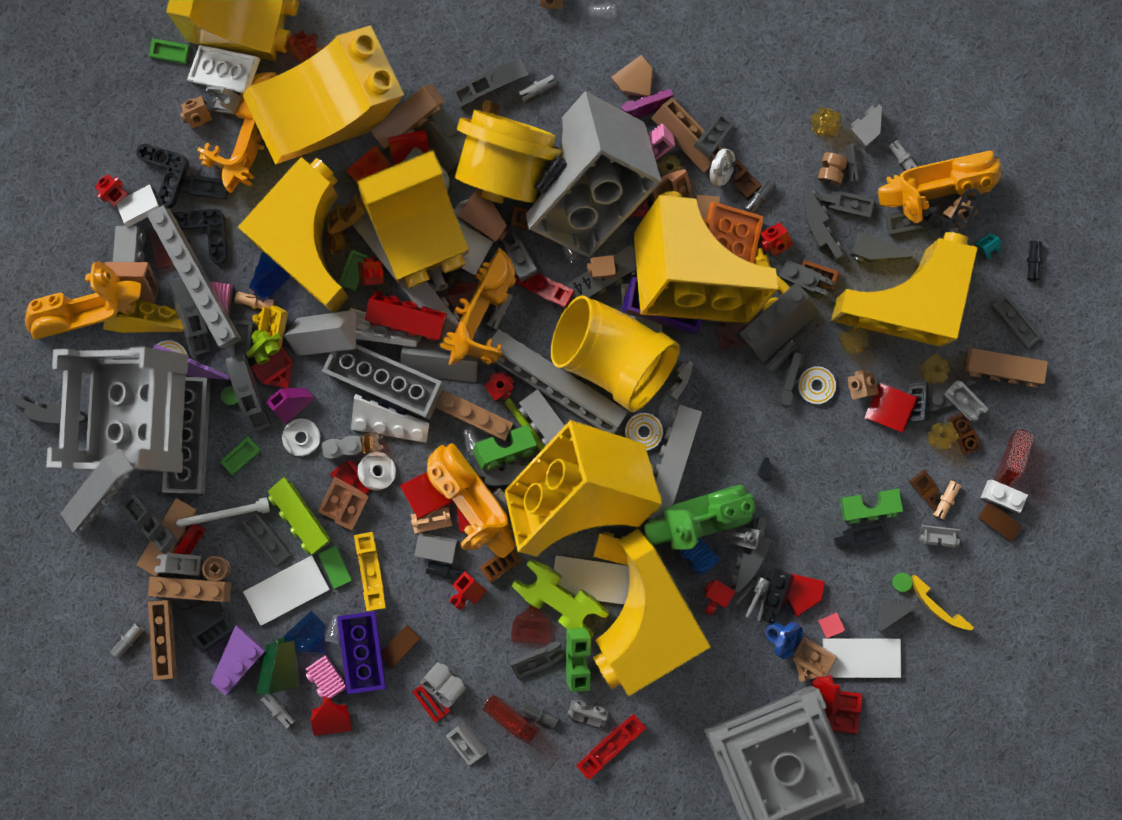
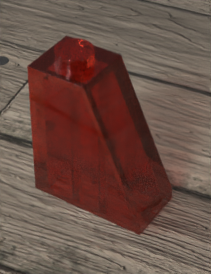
[993,428,1035,488]
[482,694,540,744]

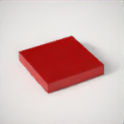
[388,130,430,166]

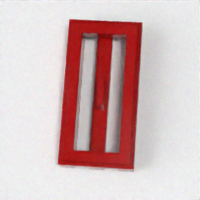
[174,524,206,555]
[412,685,451,723]

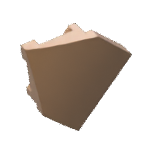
[611,55,654,97]
[793,637,838,682]

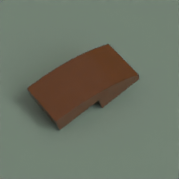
[947,412,982,455]
[978,503,1022,542]
[382,625,421,668]

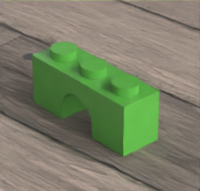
[472,425,537,470]
[840,489,903,524]
[566,627,591,692]

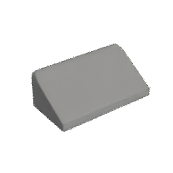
[446,722,487,766]

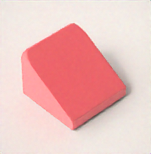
[818,613,845,638]

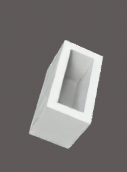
[981,480,1028,513]

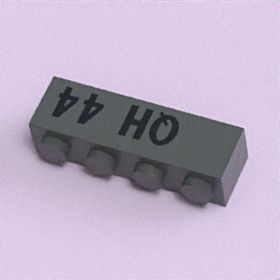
[566,245,637,300]

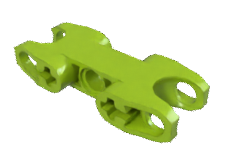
[512,558,609,638]

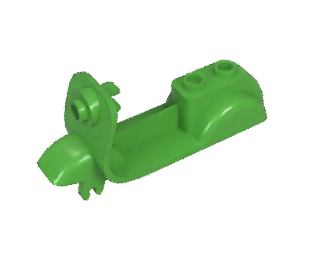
[645,484,757,549]

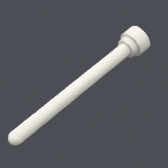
[176,497,270,527]

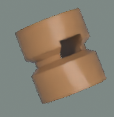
[817,152,848,186]
[941,195,978,232]
[202,556,231,581]

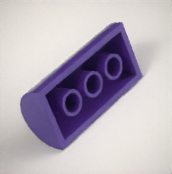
[622,277,701,335]
[337,611,386,694]

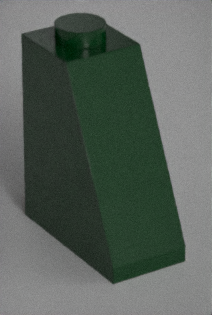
[257,637,300,694]

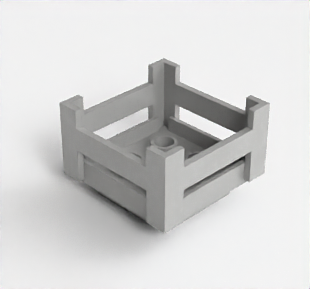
[46,347,188,473]
[704,685,864,820]

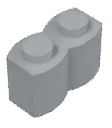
[322,436,364,459]
[420,662,466,708]

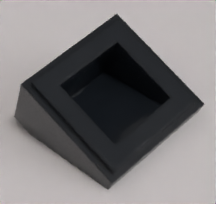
[442,268,464,288]
[757,457,772,481]

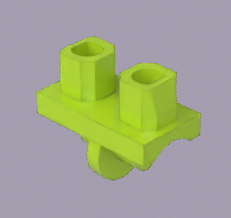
[246,330,281,364]

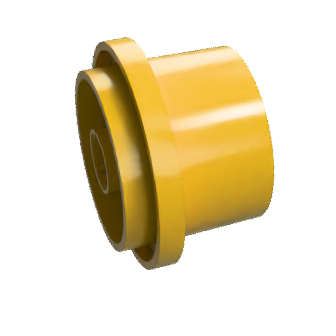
[455,110,562,204]

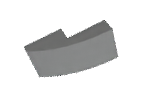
[670,361,693,401]

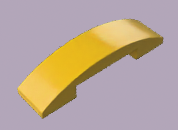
[354,532,386,612]
[911,575,974,630]

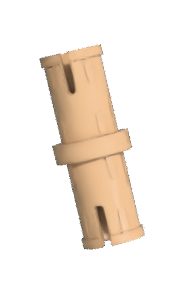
[235,291,275,309]
[933,481,962,520]

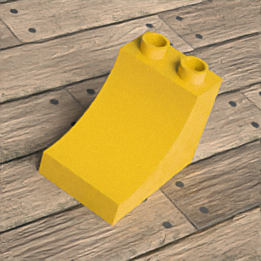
[166,0,299,62]
[243,25,404,164]
[358,151,469,288]
[238,157,349,313]
[633,191,778,324]
[831,232,977,347]
[504,420,662,557]
[593,529,710,696]

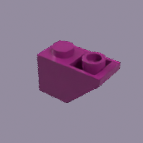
[266,388,315,424]

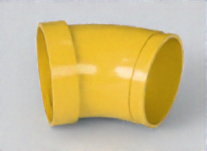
[551,296,680,412]

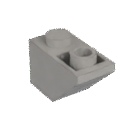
[849,104,882,149]

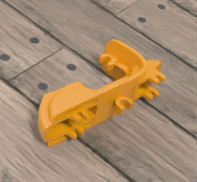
[197,72,278,193]
[878,151,1001,223]
[440,248,517,365]
[25,261,141,340]
[427,443,515,558]

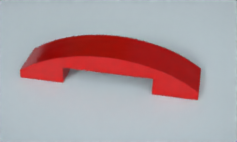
[514,273,575,308]
[576,713,646,780]

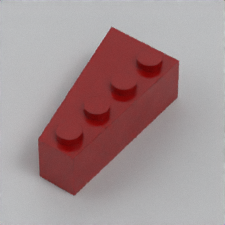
[365,290,447,341]

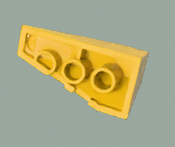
[103,299,183,333]

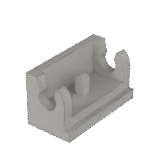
[204,86,241,114]
[944,380,988,421]
[414,532,458,563]
[154,553,201,576]

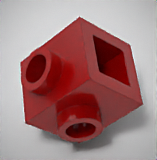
[94,174,128,207]
[760,222,793,256]
[484,372,515,402]

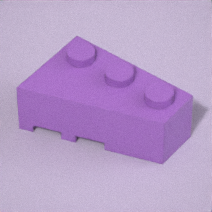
[211,625,266,695]

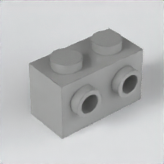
[113,226,146,262]

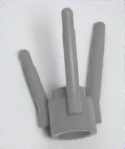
[735,576,771,622]

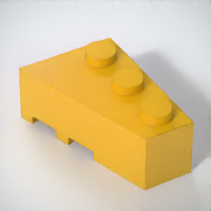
[593,532,655,566]

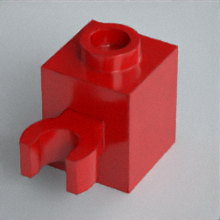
[358,257,383,285]
[449,571,487,610]
[704,579,735,616]

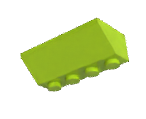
[268,477,332,555]

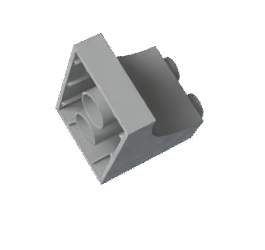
[526,91,661,258]

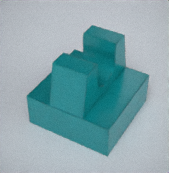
[975,233,1002,259]

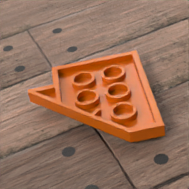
[702,202,764,264]

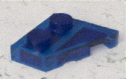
[249,252,290,303]

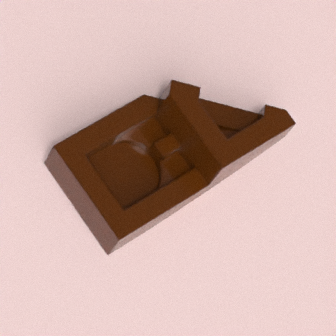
[734,159,762,200]
[908,470,939,511]

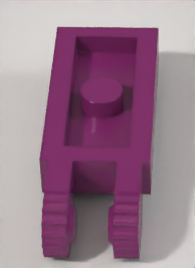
[621,89,674,118]

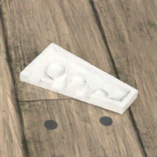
[350,308,422,347]
[351,394,429,443]

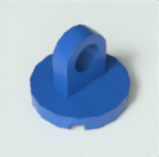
[765,622,803,660]

